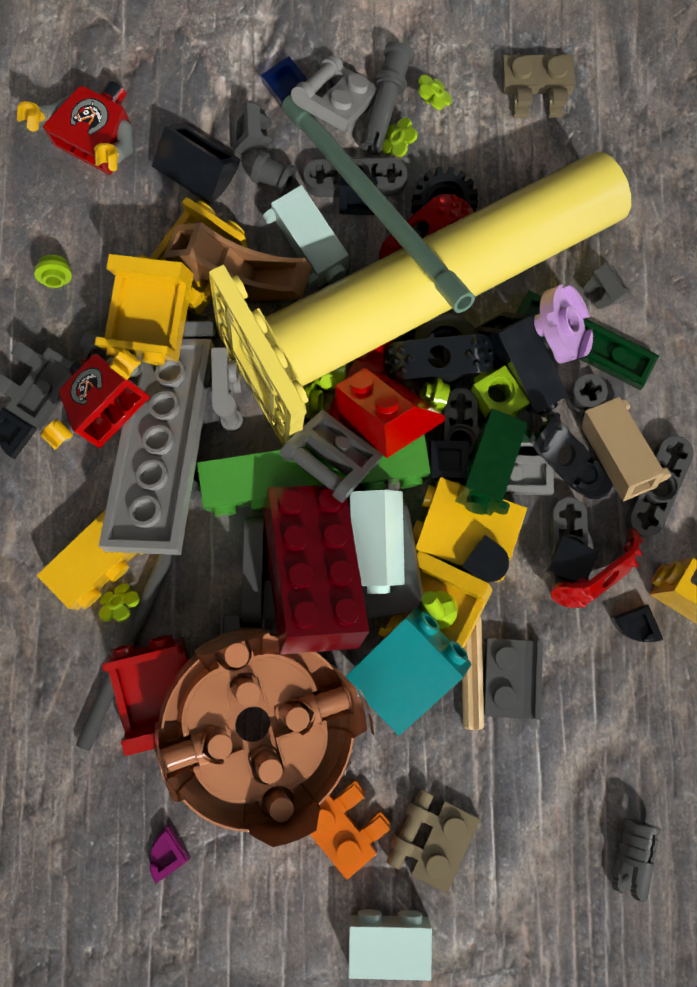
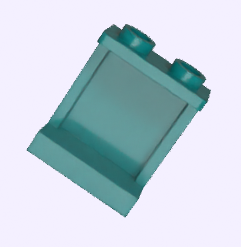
[345,607,471,736]

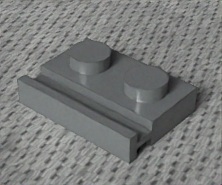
[483,638,543,720]

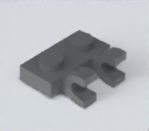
[0,341,73,430]

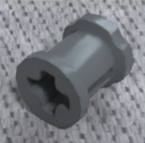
[250,151,297,196]
[566,374,608,415]

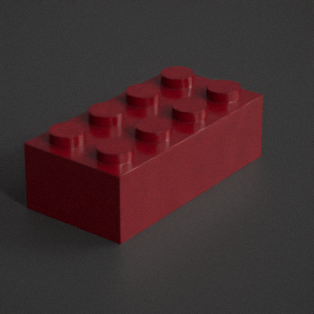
[262,485,369,654]

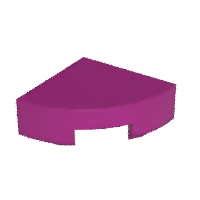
[150,824,191,884]

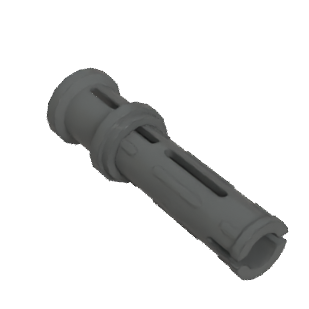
[360,42,415,155]

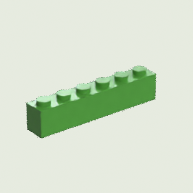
[197,435,431,517]

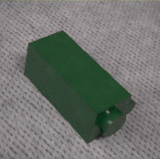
[455,408,533,516]

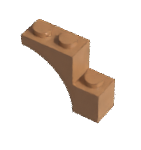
[163,222,312,301]

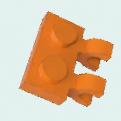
[308,779,391,880]

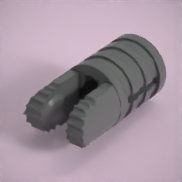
[612,818,660,903]

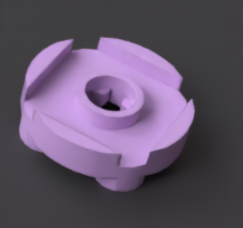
[534,284,593,364]

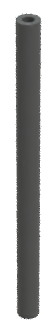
[76,554,175,750]

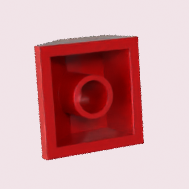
[335,368,445,458]

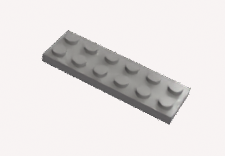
[99,339,215,555]

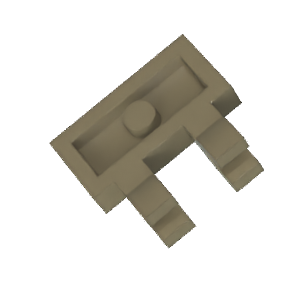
[502,55,575,118]

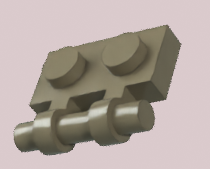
[386,788,481,894]

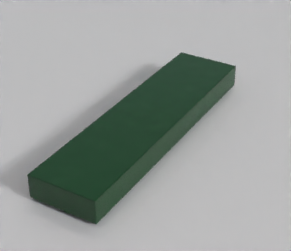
[517,290,659,390]

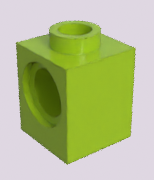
[471,366,530,418]

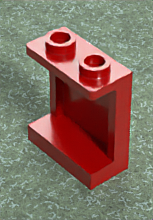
[101,634,189,756]

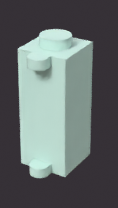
[263,185,349,287]
[348,490,405,594]

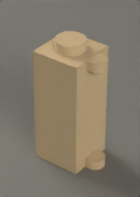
[581,397,671,501]

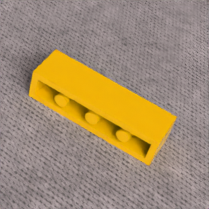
[36,509,144,610]

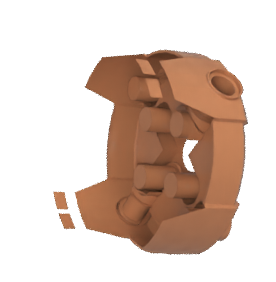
[153,628,375,847]

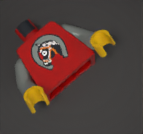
[16,81,134,175]
[40,348,150,450]

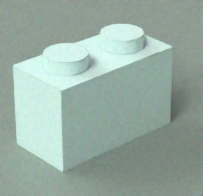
[349,909,432,981]

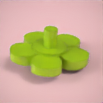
[418,75,452,110]
[382,117,418,158]
[98,584,140,622]

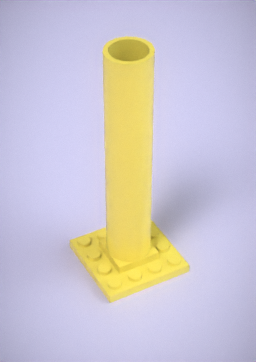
[209,152,631,447]

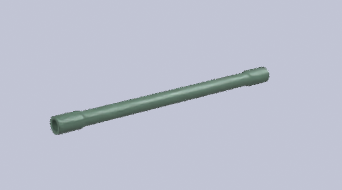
[282,94,475,313]

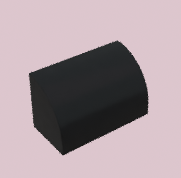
[152,123,241,204]

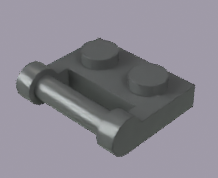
[279,409,383,503]

